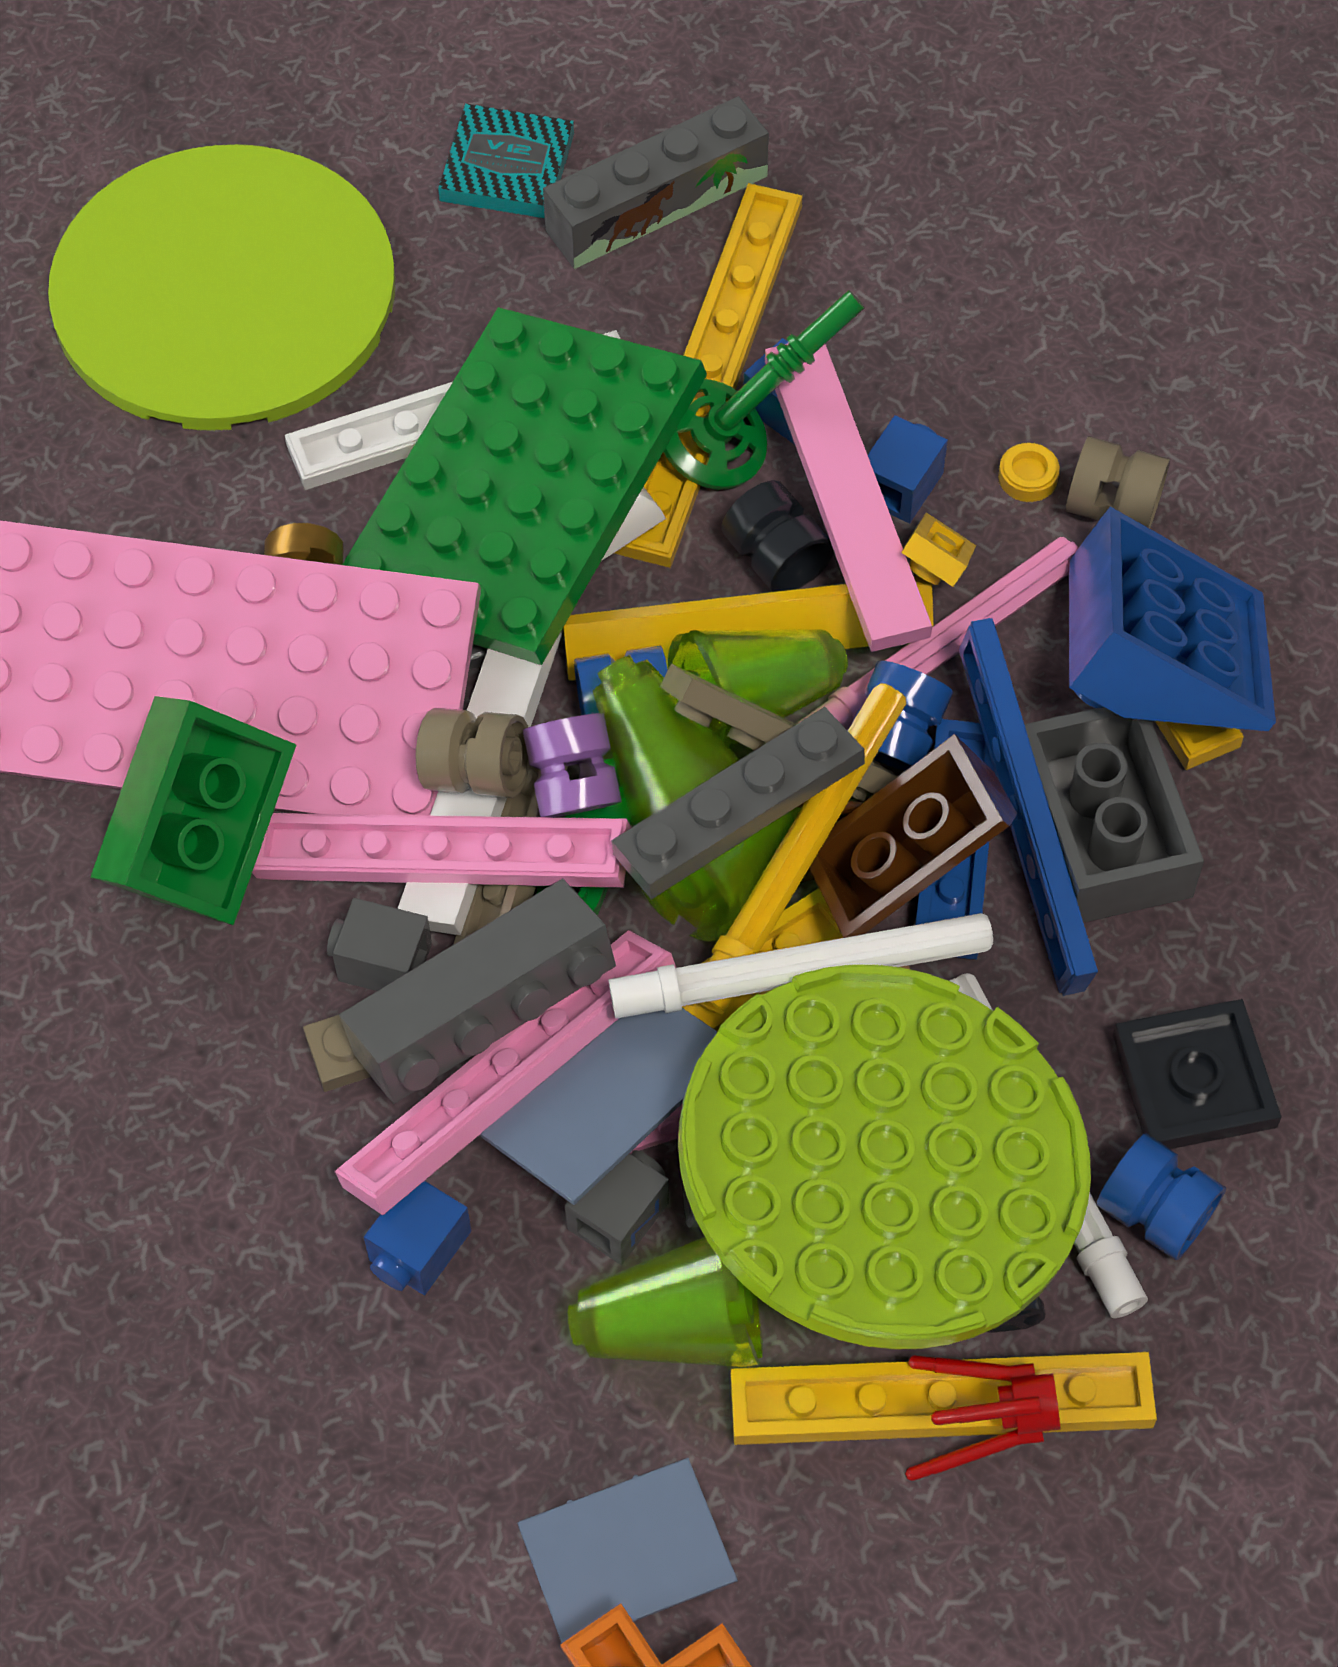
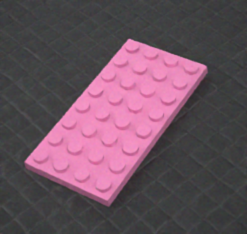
[0,521,481,816]

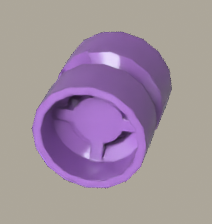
[523,713,622,818]

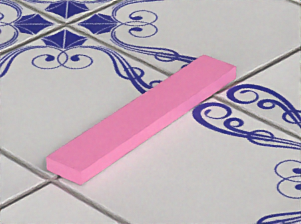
[765,344,932,652]
[252,813,632,888]
[335,930,676,1215]

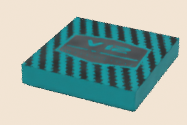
[438,103,574,218]

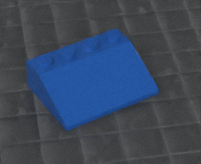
[1069,506,1276,731]

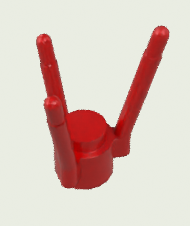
[905,1355,1061,1481]

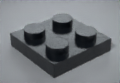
[1113,999,1282,1149]

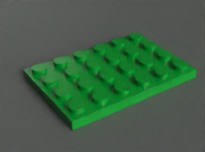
[343,307,707,665]

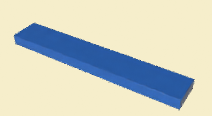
[959,618,1098,996]

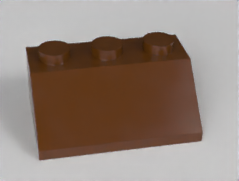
[809,734,1017,938]

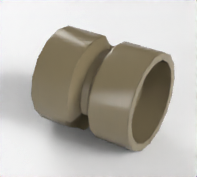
[1066,436,1170,529]
[416,708,529,798]

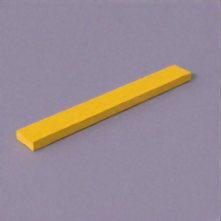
[613,183,803,568]

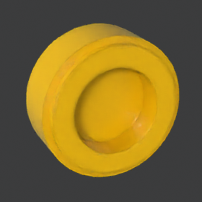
[998,443,1060,502]

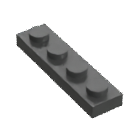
[611,707,865,899]

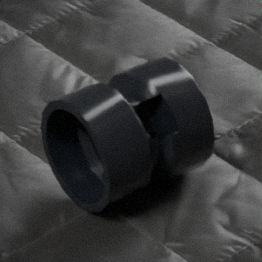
[722,480,834,592]

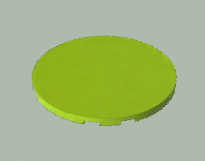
[48,144,395,430]
[678,965,1091,1349]

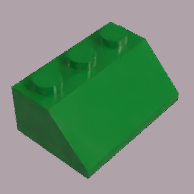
[90,696,297,925]

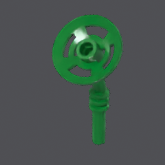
[663,290,865,490]

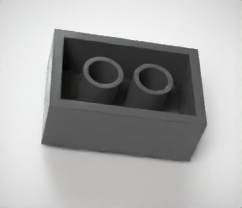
[1024,707,1204,923]

